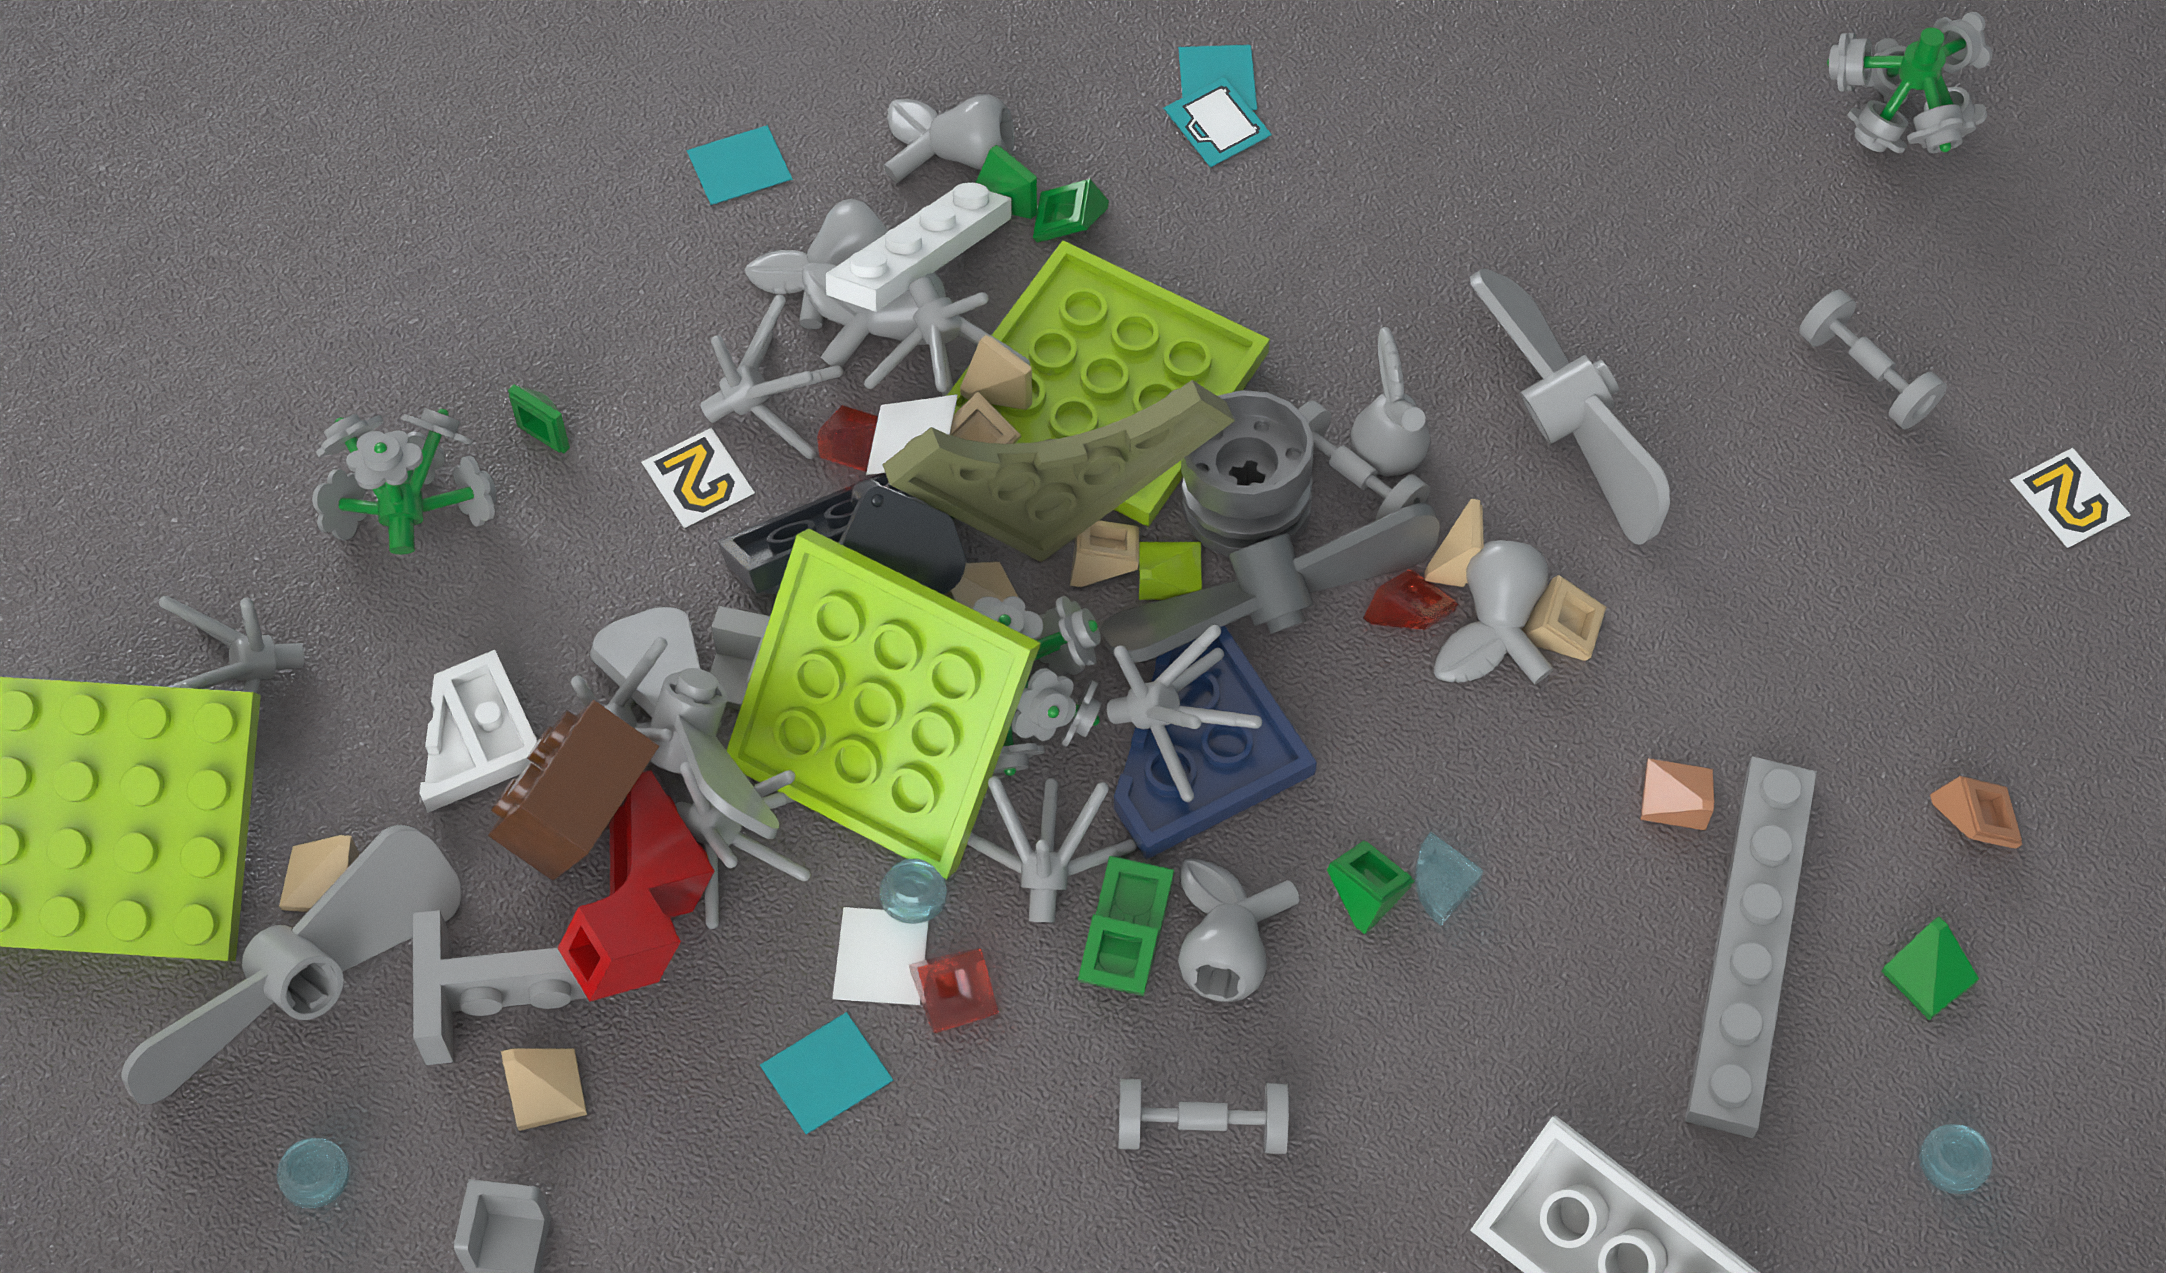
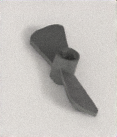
[1100,503,1440,662]

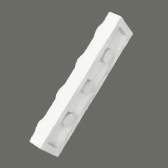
[826,183,1011,312]

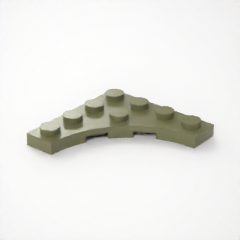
[882,380,1235,562]

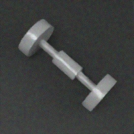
[1799,289,1947,429]
[1298,400,1430,521]
[1118,1079,1289,1154]

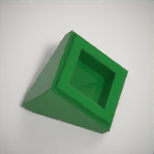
[976,145,1037,219]
[1033,179,1109,243]
[508,384,570,454]
[1327,840,1415,934]
[1881,916,1979,1021]

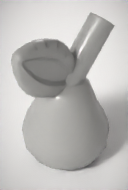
[883,94,1014,183]
[745,199,888,330]
[802,263,946,367]
[1350,327,1430,477]
[1434,540,1554,685]
[1178,858,1299,1002]

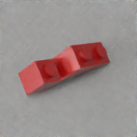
[558,770,715,1002]

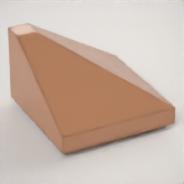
[1640,758,1714,831]
[1930,776,2023,849]

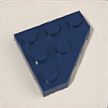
[1113,625,1317,860]

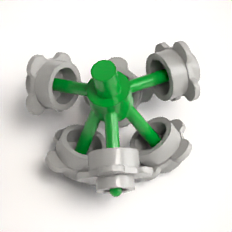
[1827,12,1992,153]

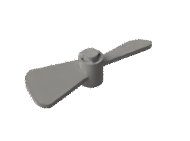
[1470,269,1670,545]
[590,607,779,839]
[121,825,462,1104]

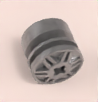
[1181,390,1314,557]

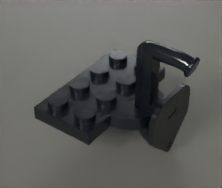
[717,473,966,595]

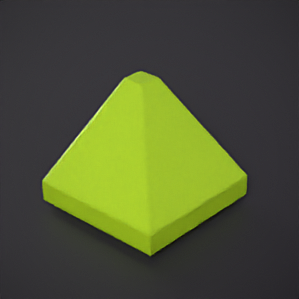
[1139,542,1202,600]

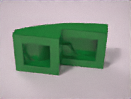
[1078,856,1175,996]

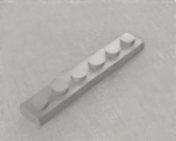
[1685,756,1817,1138]

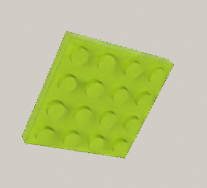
[946,240,1270,527]
[726,529,1041,879]
[0,677,261,961]

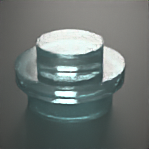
[880,859,947,924]
[1919,1124,1992,1194]
[277,1138,350,1208]

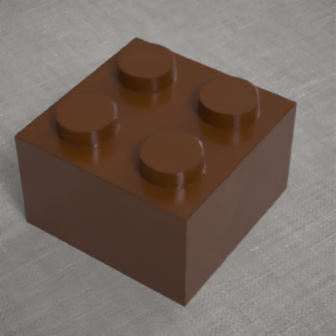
[488,699,659,881]

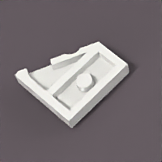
[420,650,537,813]

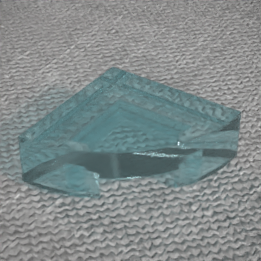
[1415,832,1483,926]

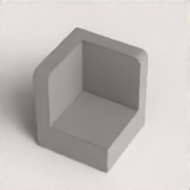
[710,606,770,710]
[454,1179,551,1273]

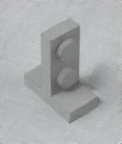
[413,910,587,1065]

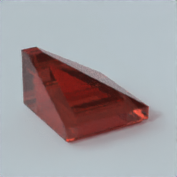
[817,405,878,475]
[1363,569,1458,630]
[909,948,999,1033]

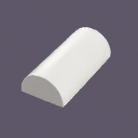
[1470,1116,1760,1273]

